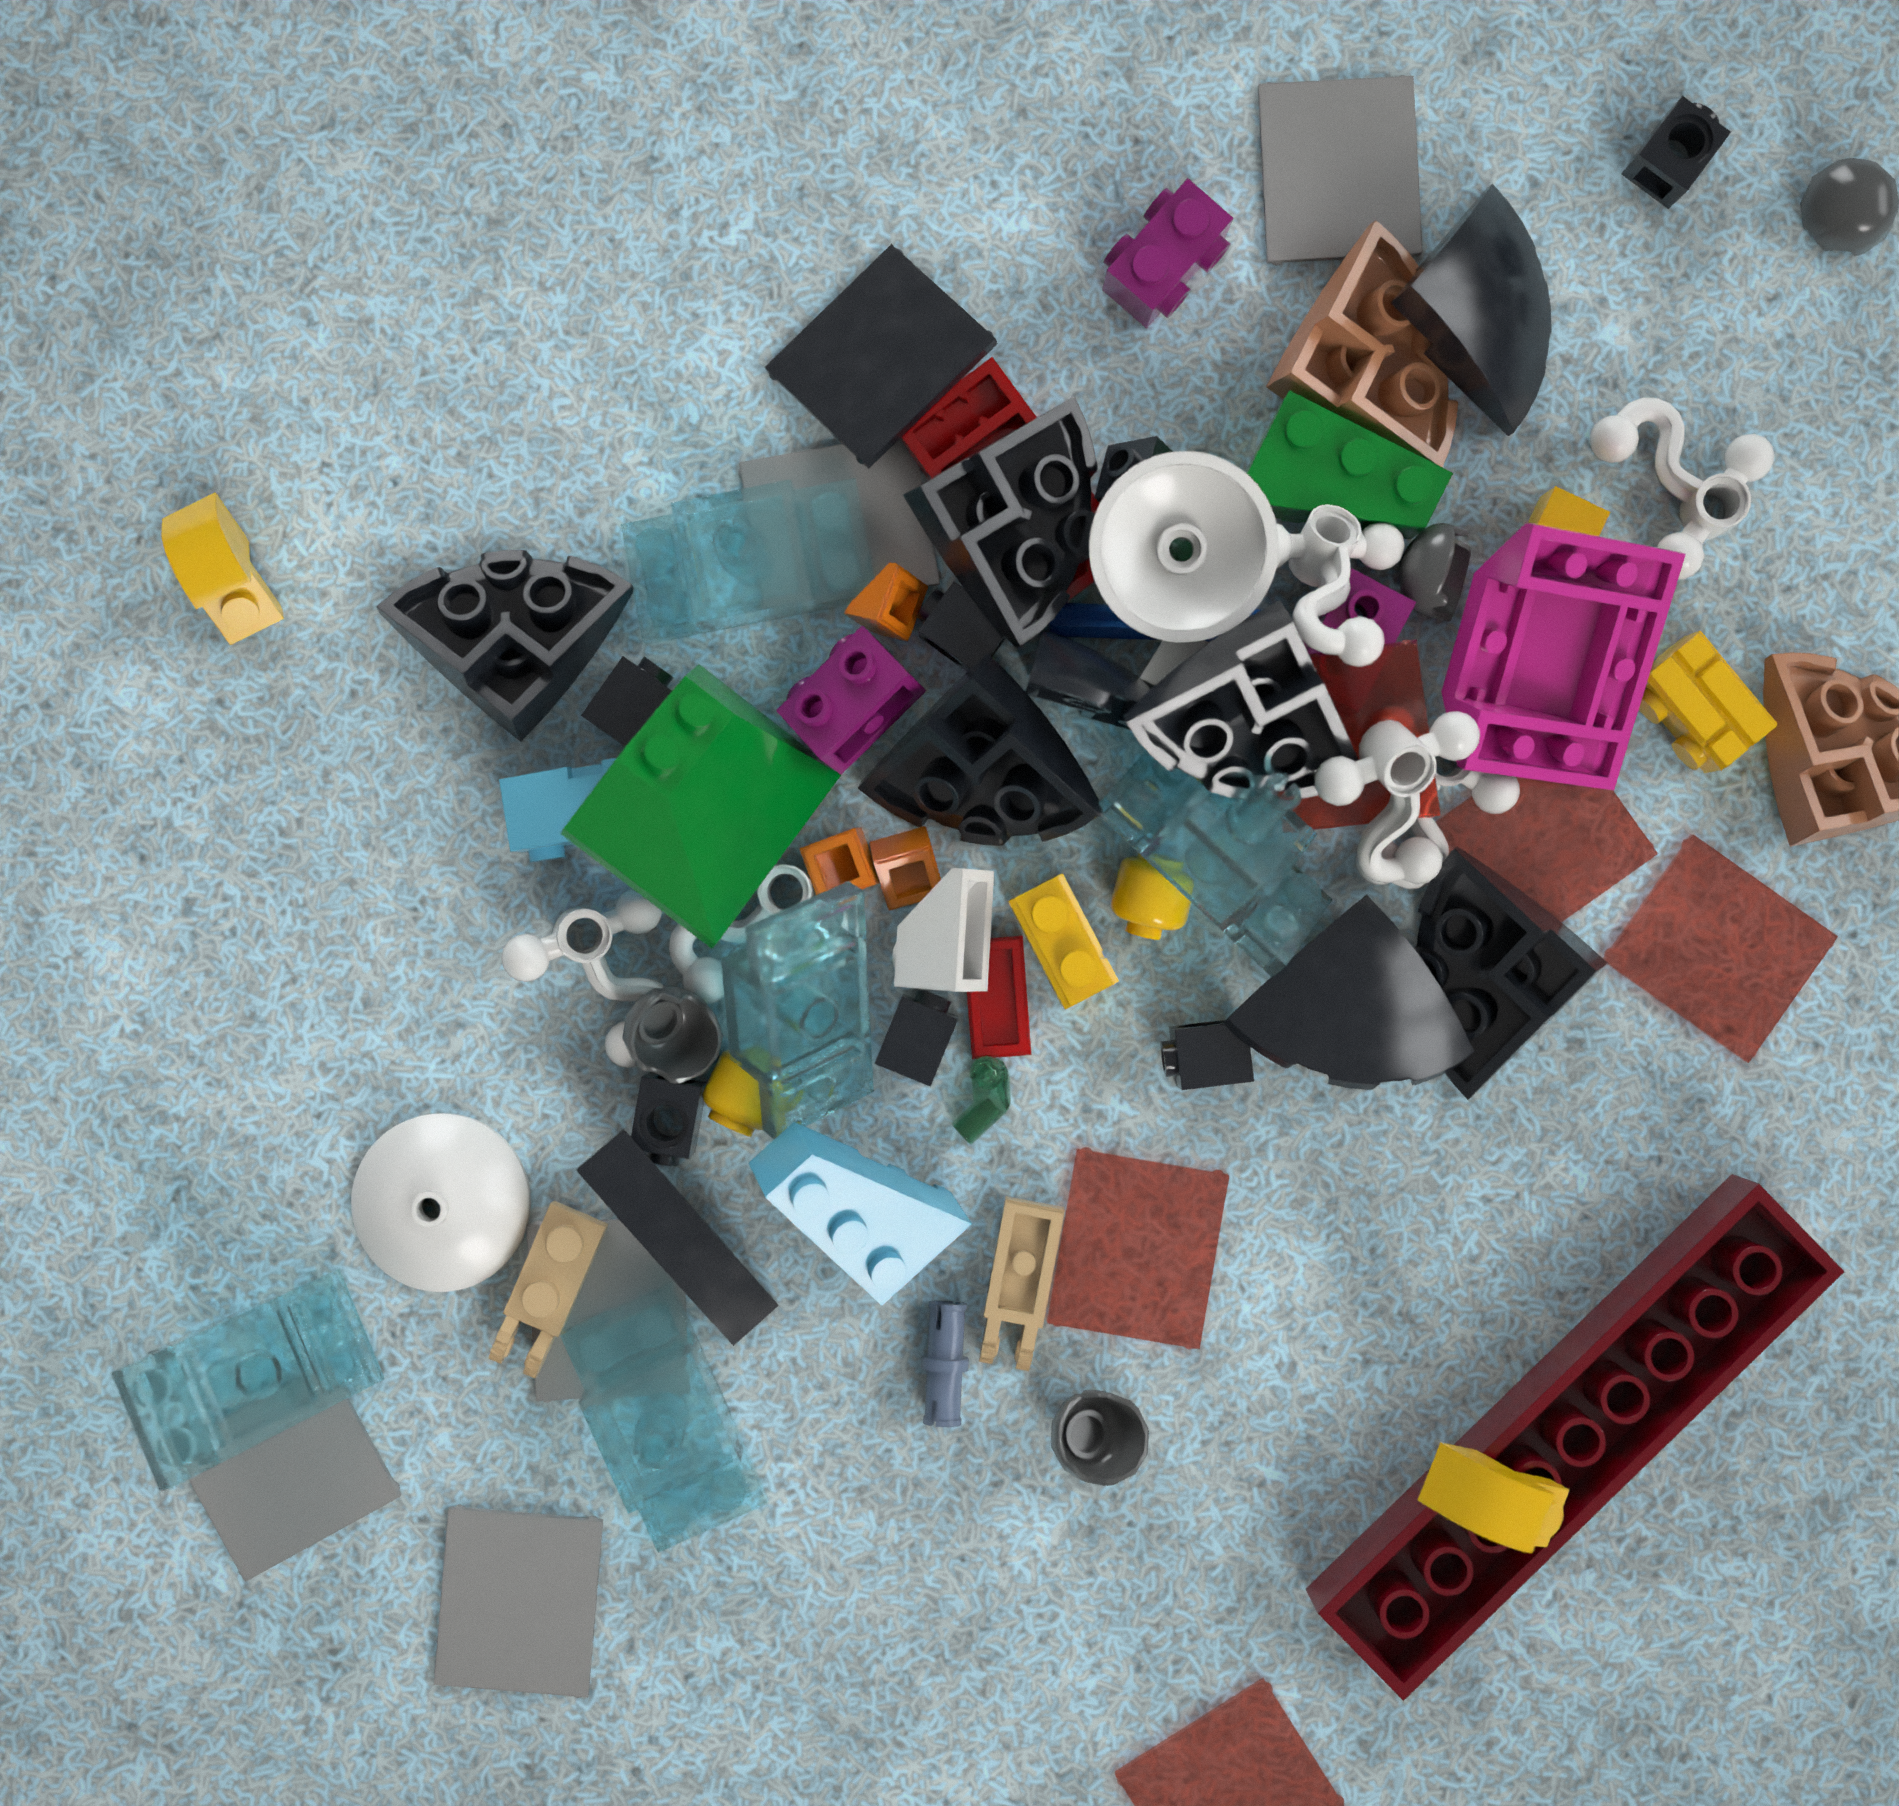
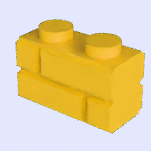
[1639,630,1777,773]
[1007,873,1119,1009]

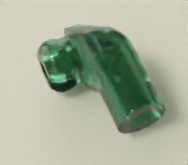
[952,1056,1011,1145]

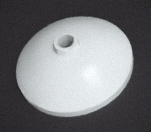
[1089,451,1279,643]
[351,1113,531,1292]

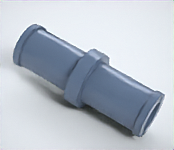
[921,1300,969,1427]

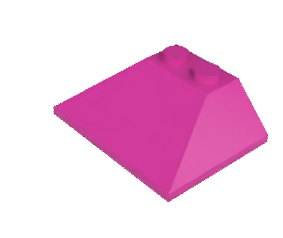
[1441,522,1686,790]

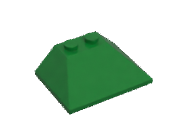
[560,664,841,949]

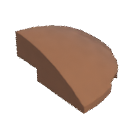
[1266,220,1458,467]
[1763,652,1899,847]

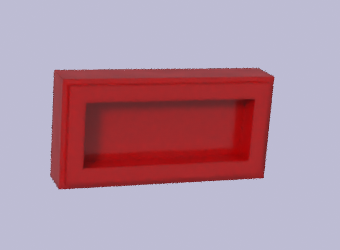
[967,936,1032,1059]

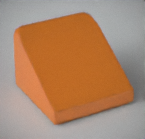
[844,562,928,641]
[869,826,941,911]
[799,827,880,905]

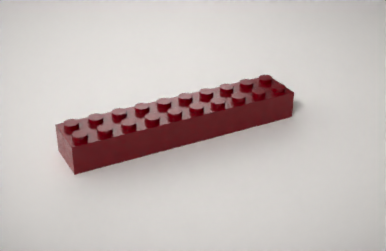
[1305,1174,1845,1701]

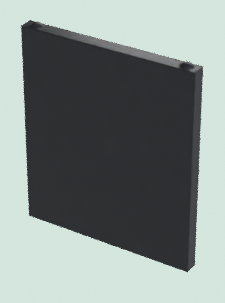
[765,244,998,469]

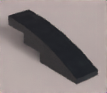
[576,1128,779,1346]

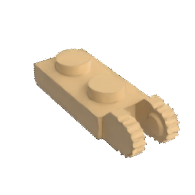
[979,1196,1065,1371]
[488,1200,608,1378]

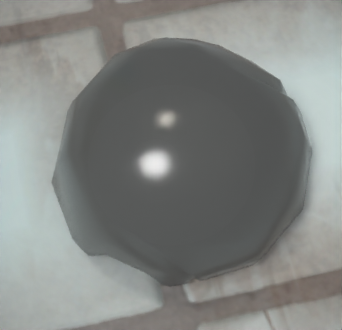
[1800,158,1899,256]
[1399,523,1471,622]
[622,985,723,1083]
[1051,1390,1149,1486]

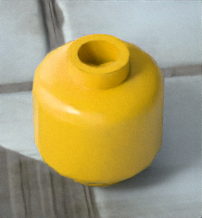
[1111,848,1196,940]
[702,1043,792,1137]

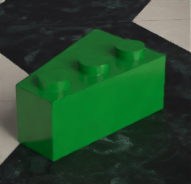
[1245,390,1453,540]

